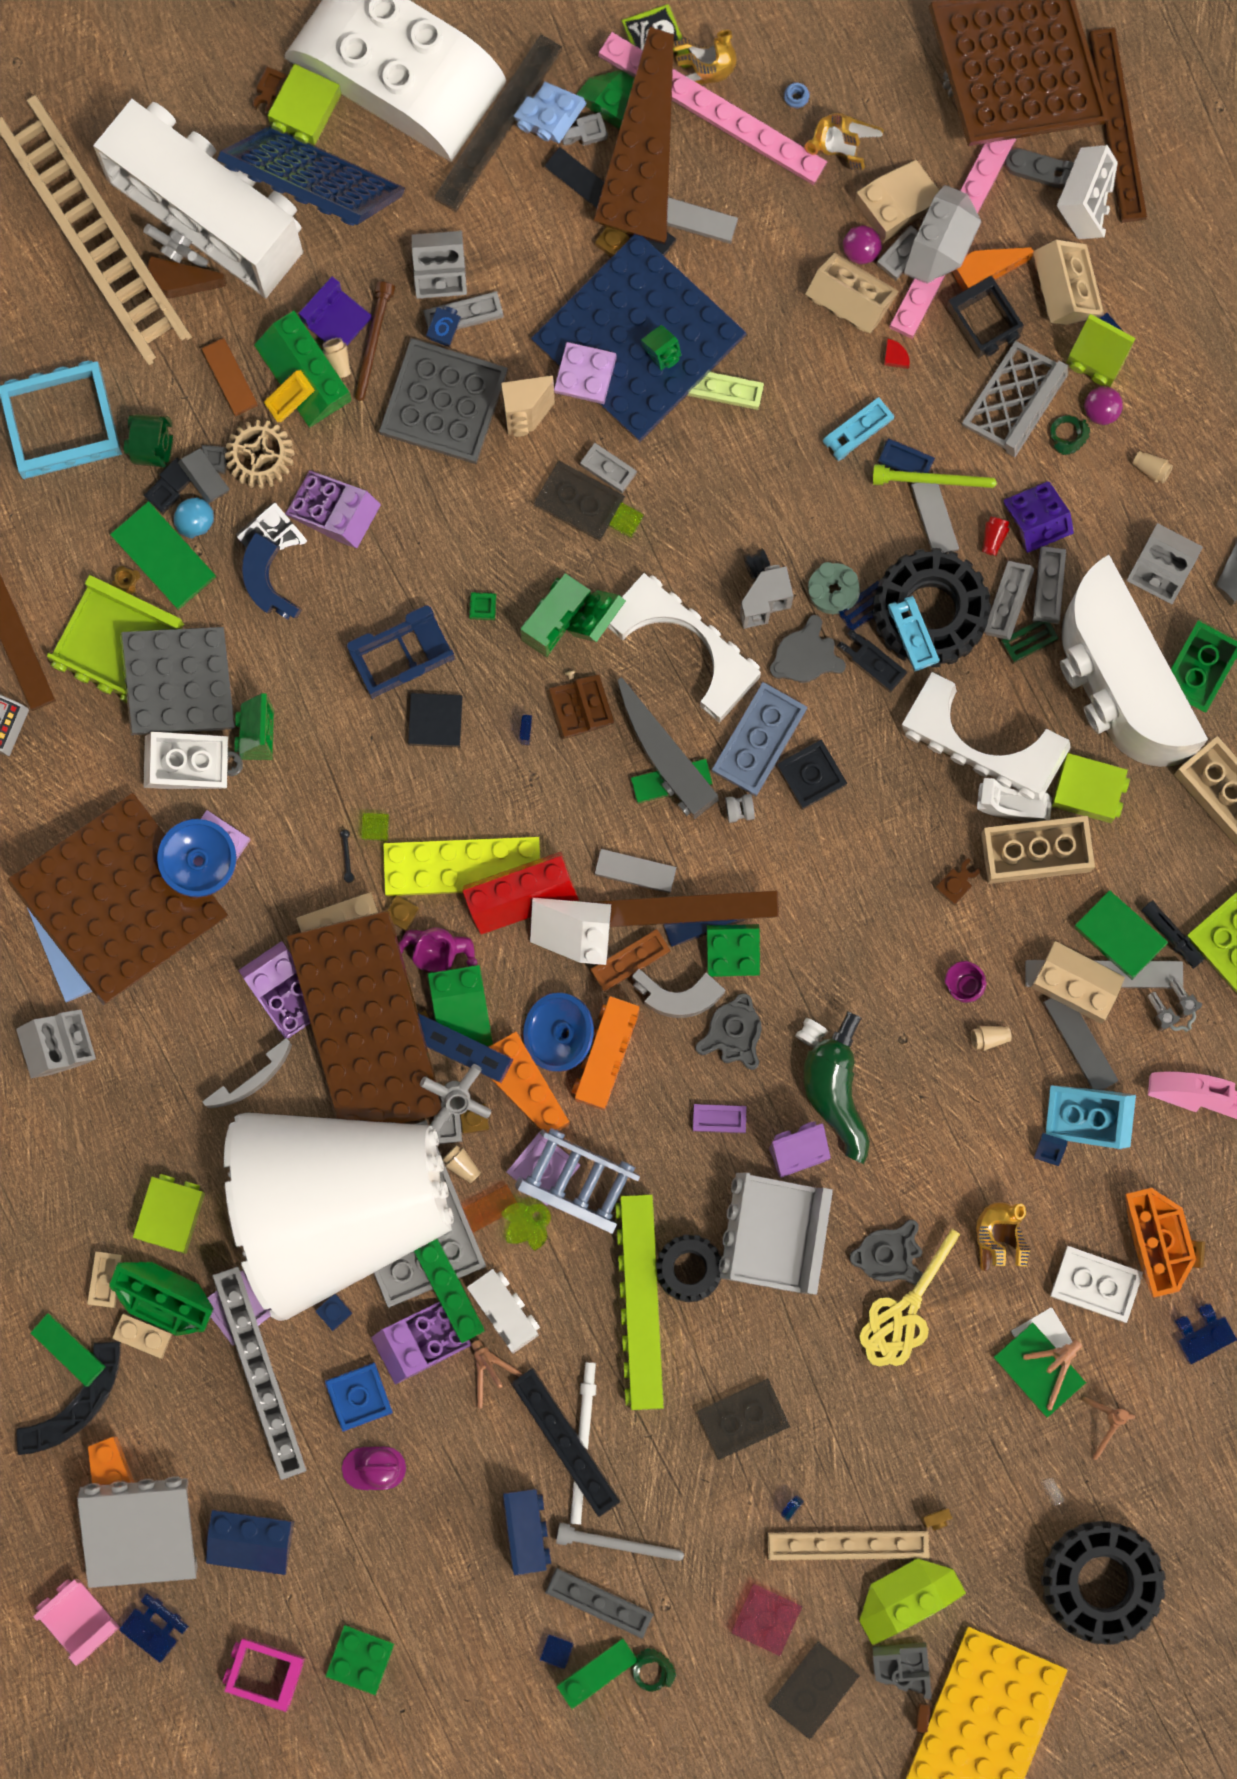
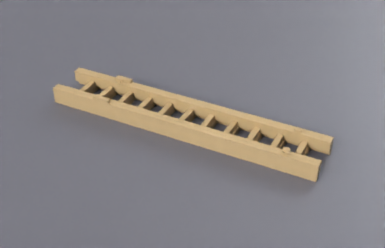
[0,95,192,365]

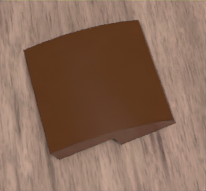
[547,675,614,739]

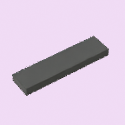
[1043,998,1119,1090]
[545,1568,654,1639]

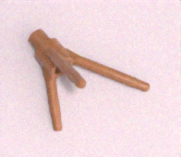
[1023,1339,1082,1410]
[471,1340,523,1409]
[1082,1397,1135,1460]

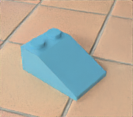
[1046,1085,1136,1149]

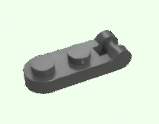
[1005,149,1074,190]

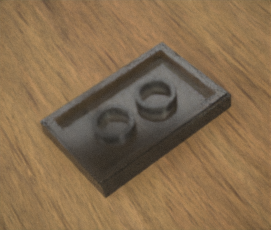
[533,460,625,542]
[696,1378,790,1460]
[768,1641,860,1740]

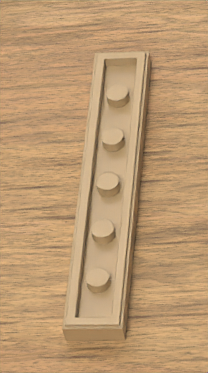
[768,1531,929,1560]

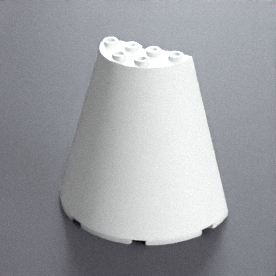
[224,1113,454,1321]

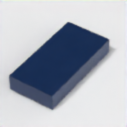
[878,438,935,473]

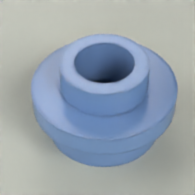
[784,83,809,108]

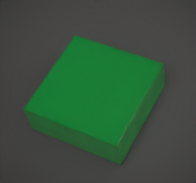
[470,592,497,621]

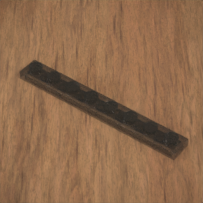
[434,34,562,212]

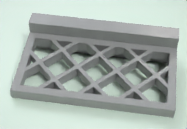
[962,341,1068,457]

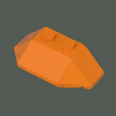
[1125,1188,1196,1298]

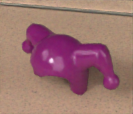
[399,927,478,973]

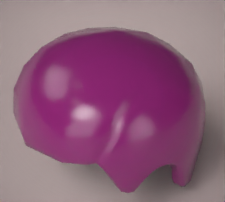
[843,225,882,265]
[1084,386,1123,425]
[945,961,987,1003]

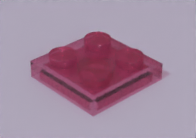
[731,1583,802,1656]

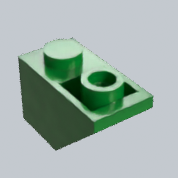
[641,324,681,370]

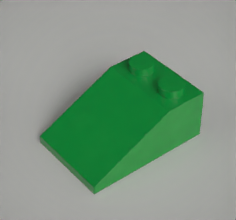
[1171,619,1237,713]
[235,693,274,760]
[428,965,493,1047]

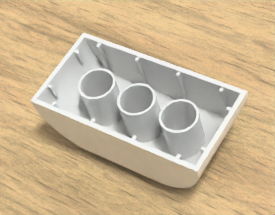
[285,0,506,162]
[1060,555,1208,767]

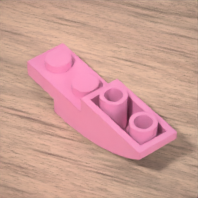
[1148,1072,1237,1119]

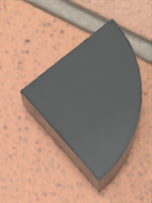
[202,445,228,474]

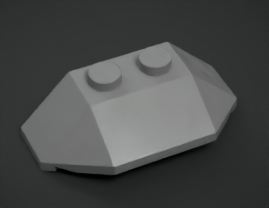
[904,185,981,284]

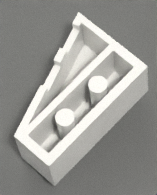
[1057,145,1117,239]
[467,1269,540,1354]

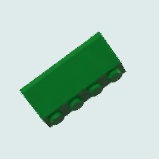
[254,311,352,428]

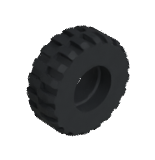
[873,548,991,668]
[1041,1521,1166,1645]

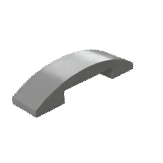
[202,1038,292,1108]

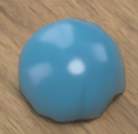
[174,498,214,538]

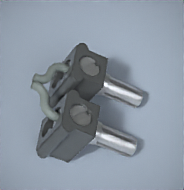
[1148,979,1202,1032]

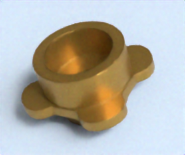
[111,566,141,595]

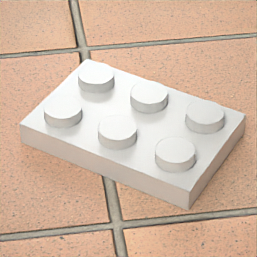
[1050,1246,1143,1323]

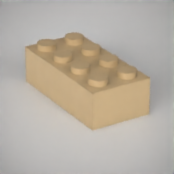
[1174,736,1237,846]
[981,816,1095,884]

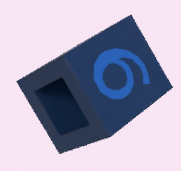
[426,306,461,348]

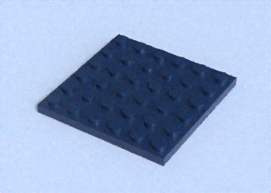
[217,126,405,226]
[531,235,746,443]

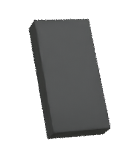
[178,449,230,504]

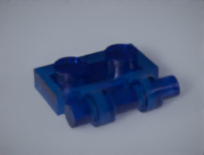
[119,1593,189,1663]

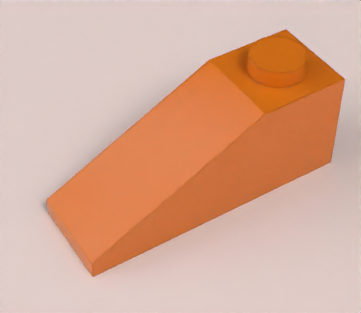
[951,247,1034,292]

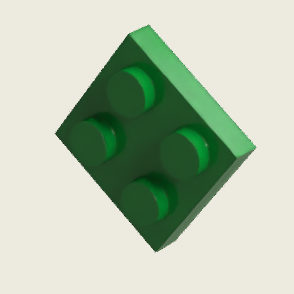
[567,590,626,642]
[707,924,760,977]
[325,1625,395,1696]

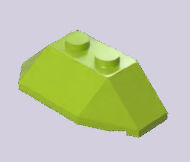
[859,1558,966,1645]

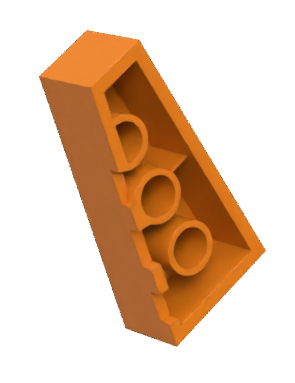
[488,1032,570,1132]

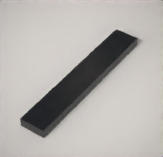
[544,147,677,256]
[511,1368,621,1517]

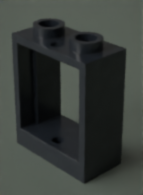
[946,275,1024,358]

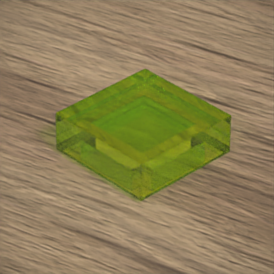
[609,503,644,538]
[362,813,389,841]

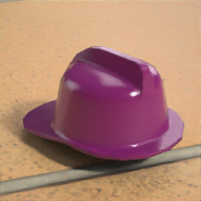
[342,1447,406,1490]

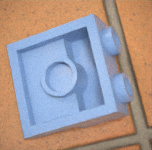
[514,82,586,143]

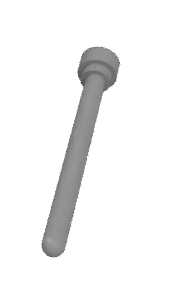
[556,1523,684,1561]

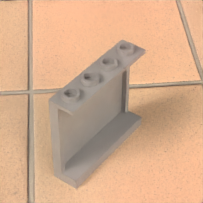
[719,1173,833,1295]
[78,1476,198,1588]

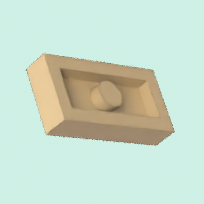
[88,1252,123,1308]
[112,1314,173,1359]

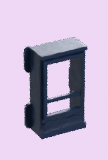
[347,605,455,700]

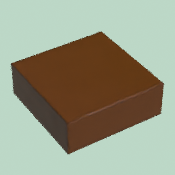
[915,1703,930,1733]

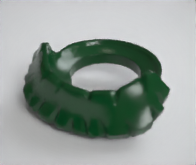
[1050,415,1090,455]
[633,1648,676,1692]

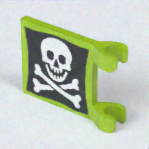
[622,4,691,68]

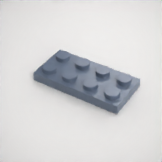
[712,682,808,797]

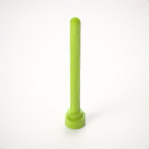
[873,464,997,488]

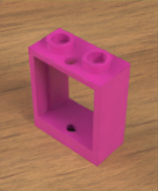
[222,1638,305,1712]

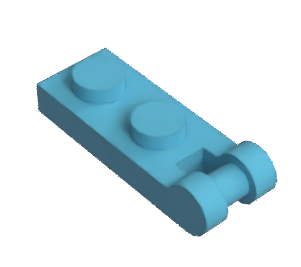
[822,397,895,461]
[888,596,939,672]

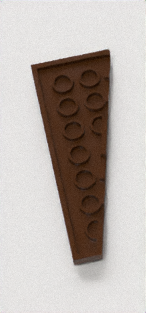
[593,27,674,244]

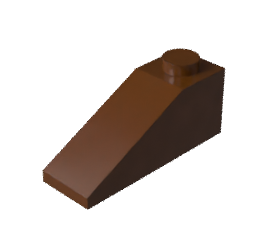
[145,256,227,299]

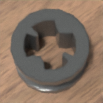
[227,751,243,776]

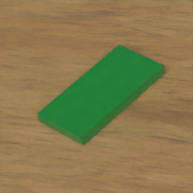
[110,501,216,610]

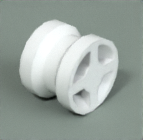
[795,1018,828,1048]

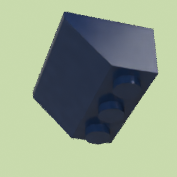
[504,1489,551,1575]
[206,1510,294,1575]

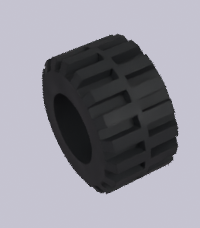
[656,1234,721,1302]

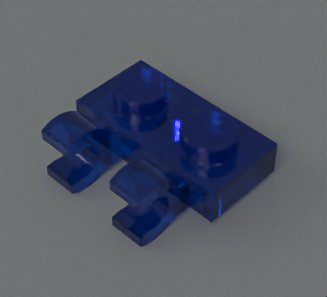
[1175,1303,1237,1365]

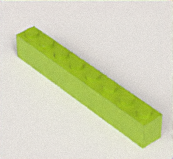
[616,1195,663,1410]

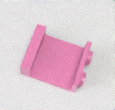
[33,1579,120,1666]

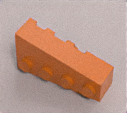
[572,996,640,1111]
[88,1437,135,1486]

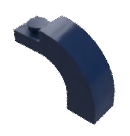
[242,533,303,620]

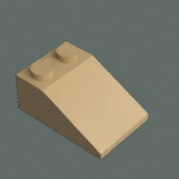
[855,160,939,242]

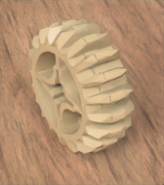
[225,420,294,489]

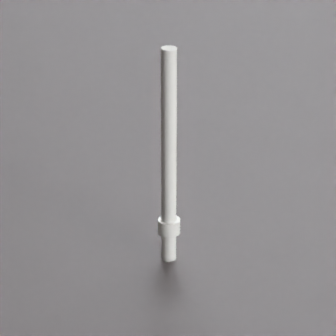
[570,1362,596,1524]

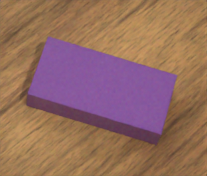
[693,1104,746,1133]

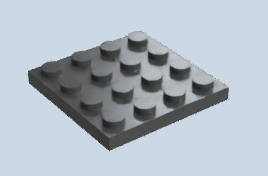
[379,338,508,465]
[120,627,235,735]

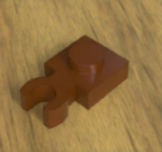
[253,67,288,115]
[935,858,981,906]

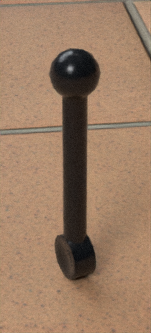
[340,829,354,883]

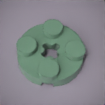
[808,562,860,614]

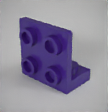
[299,276,372,346]
[1004,481,1074,553]

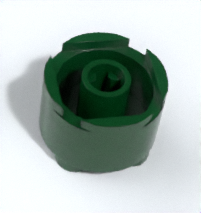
[124,414,173,467]

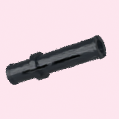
[1141,900,1206,969]

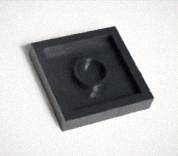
[408,693,463,748]
[777,739,848,810]

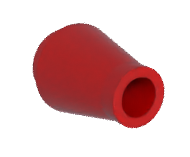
[982,517,1010,556]

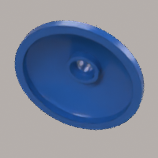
[157,819,237,897]
[523,993,594,1072]

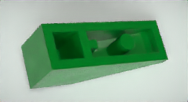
[556,1638,638,1709]

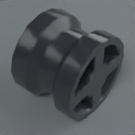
[743,548,770,579]

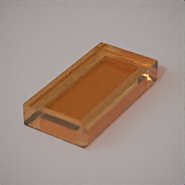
[463,1185,520,1233]

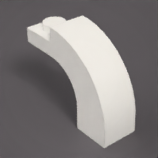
[977,778,1052,822]

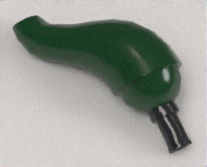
[803,1011,870,1164]

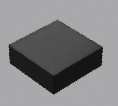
[159,457,191,494]
[144,478,180,515]

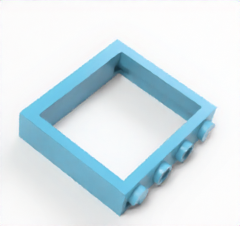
[0,361,122,479]

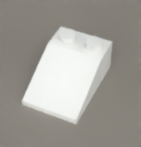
[144,732,228,789]
[530,898,611,965]

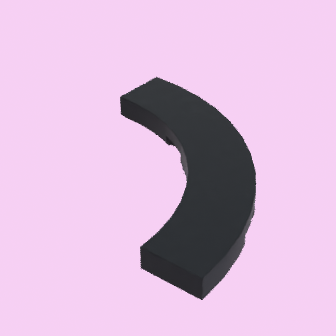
[17,1342,121,1455]

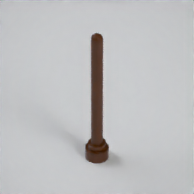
[355,281,396,401]

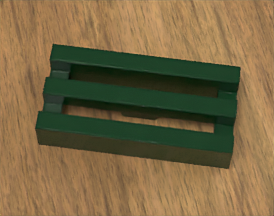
[1001,621,1059,664]

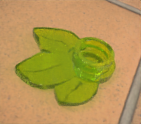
[502,1202,551,1251]

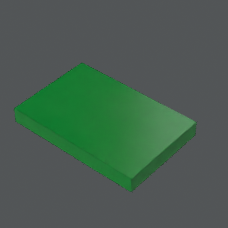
[1074,890,1168,980]
[993,1322,1086,1418]

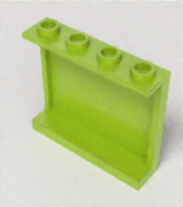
[47,575,184,703]

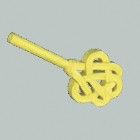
[860,1228,960,1366]

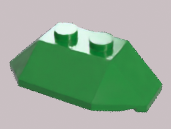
[576,70,635,130]
[109,1262,214,1336]

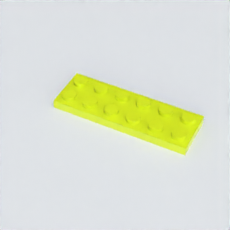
[384,837,540,896]

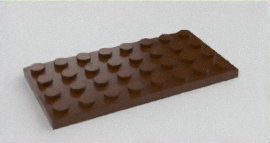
[287,910,443,1124]

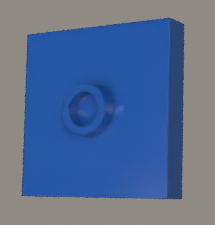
[325,1363,393,1432]

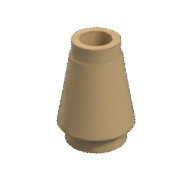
[322,338,351,378]
[1133,451,1173,483]
[971,1026,1011,1051]
[443,1145,481,1184]

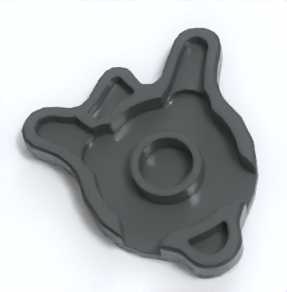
[770,615,846,683]
[695,994,762,1070]
[849,1219,923,1286]

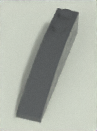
[618,677,719,820]

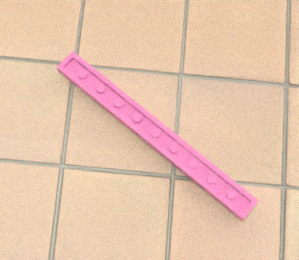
[598,32,827,185]
[890,138,1017,339]

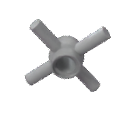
[143,224,208,268]
[420,1064,491,1131]

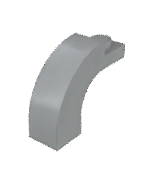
[632,969,726,1018]

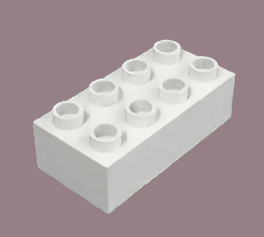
[93,99,303,299]

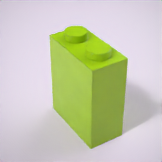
[268,64,341,145]
[1052,753,1130,823]
[133,1174,205,1254]

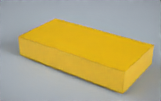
[264,370,315,422]

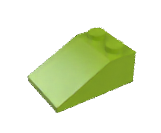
[1066,314,1136,387]

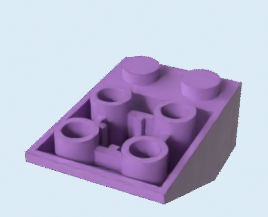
[286,470,381,549]
[238,941,311,1039]
[769,1121,831,1178]
[371,1302,471,1385]

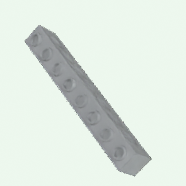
[213,1267,306,1480]

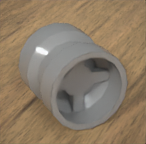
[725,794,755,823]

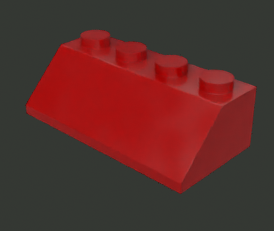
[462,851,579,935]

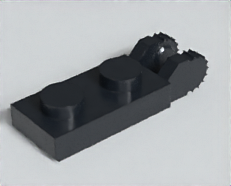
[837,630,907,693]

